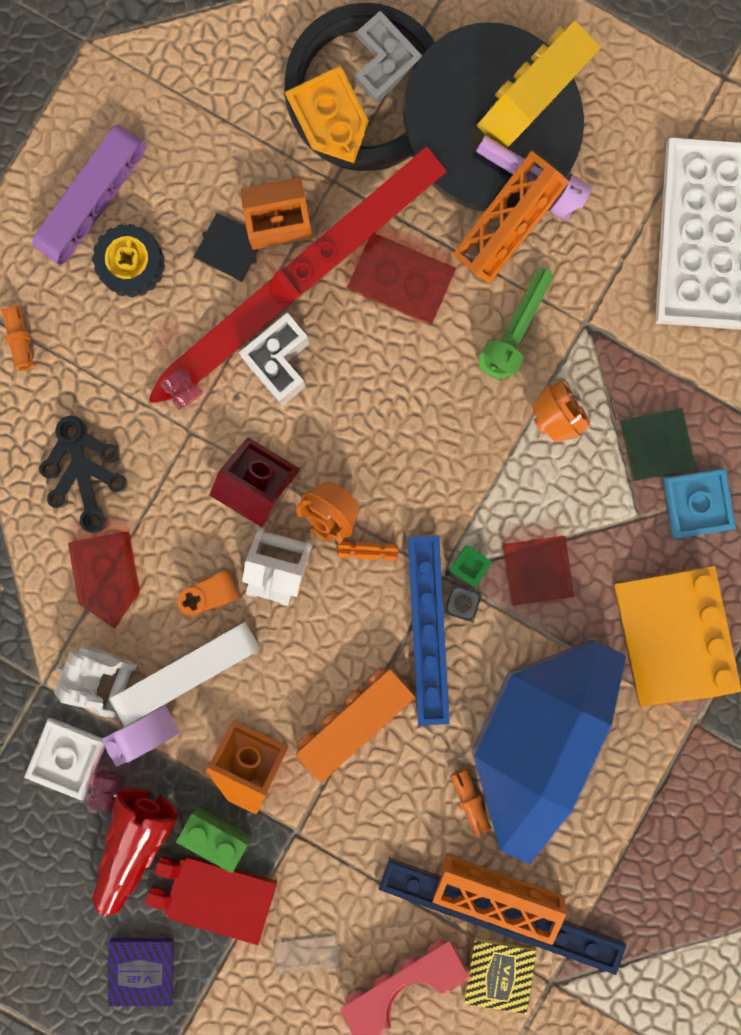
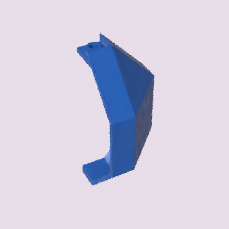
[471,640,626,864]

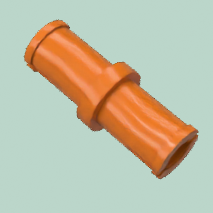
[1,306,35,371]
[450,768,492,836]

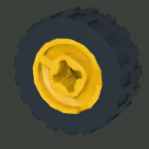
[92,224,165,297]

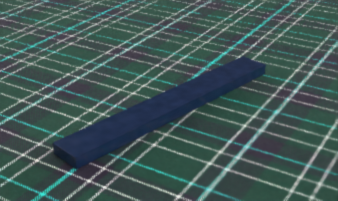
[378,857,627,975]

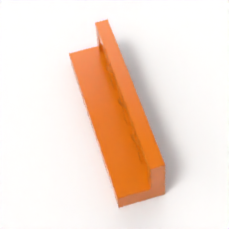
[452,151,569,284]
[432,854,566,945]

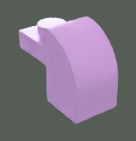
[101,705,180,767]

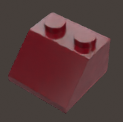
[209,437,300,528]

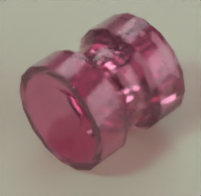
[160,367,204,410]
[86,772,123,812]

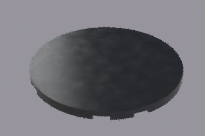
[402,22,584,212]

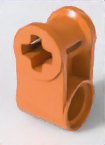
[177,569,241,616]

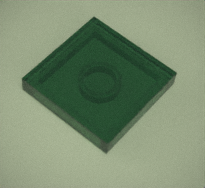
[620,408,696,482]

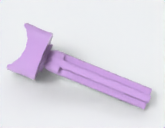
[476,135,592,220]

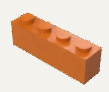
[295,666,416,783]

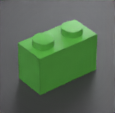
[176,806,252,873]

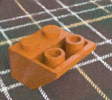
[241,177,313,250]

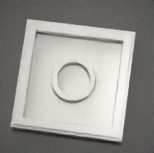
[24,717,105,801]

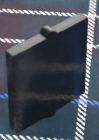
[194,213,259,282]

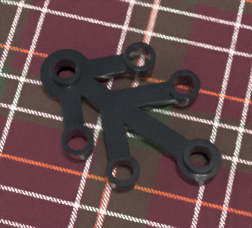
[39,416,128,533]

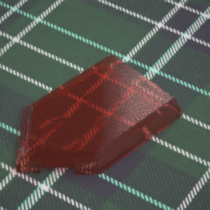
[68,531,140,629]

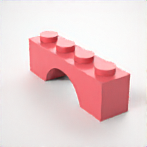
[340,939,473,1035]

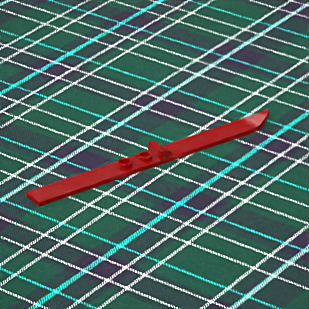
[149,146,447,404]

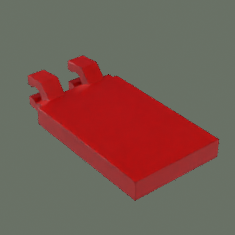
[145,854,277,945]

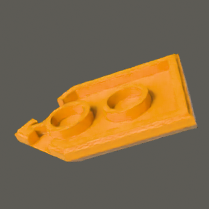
[285,65,369,163]

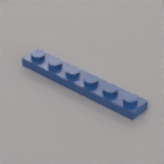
[408,536,450,726]

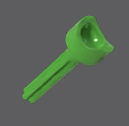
[479,267,554,380]

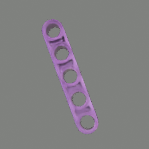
[32,124,147,265]

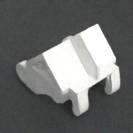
[242,526,313,607]
[54,645,138,718]

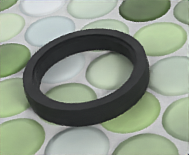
[284,3,435,171]

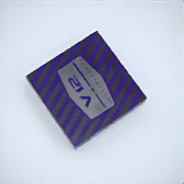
[108,938,174,1006]

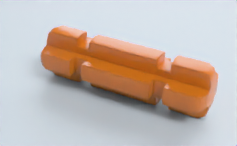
[337,541,398,561]

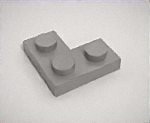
[355,11,422,103]

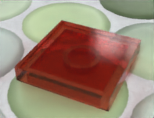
[503,536,574,606]

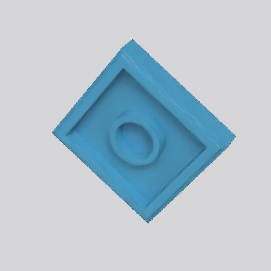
[662,468,736,539]

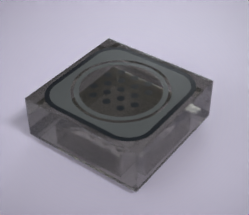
[443,584,483,623]

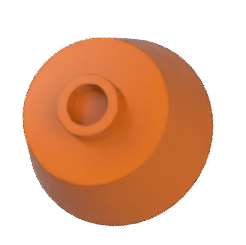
[532,380,591,443]
[296,482,360,544]

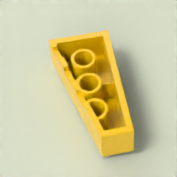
[476,20,601,148]

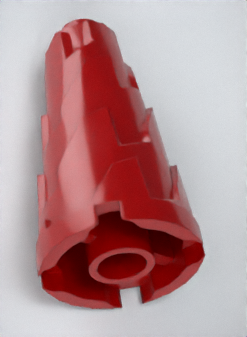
[92,788,178,916]

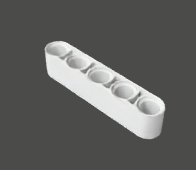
[109,622,261,727]

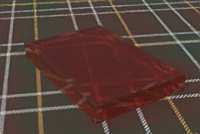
[347,233,456,326]

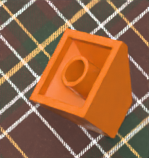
[206,720,289,815]

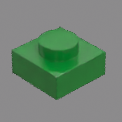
[449,545,492,588]

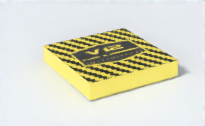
[463,937,537,1014]

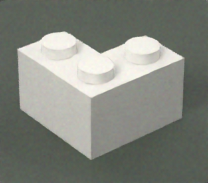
[239,313,310,406]

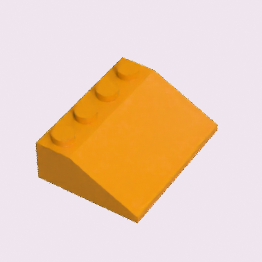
[613,566,741,706]

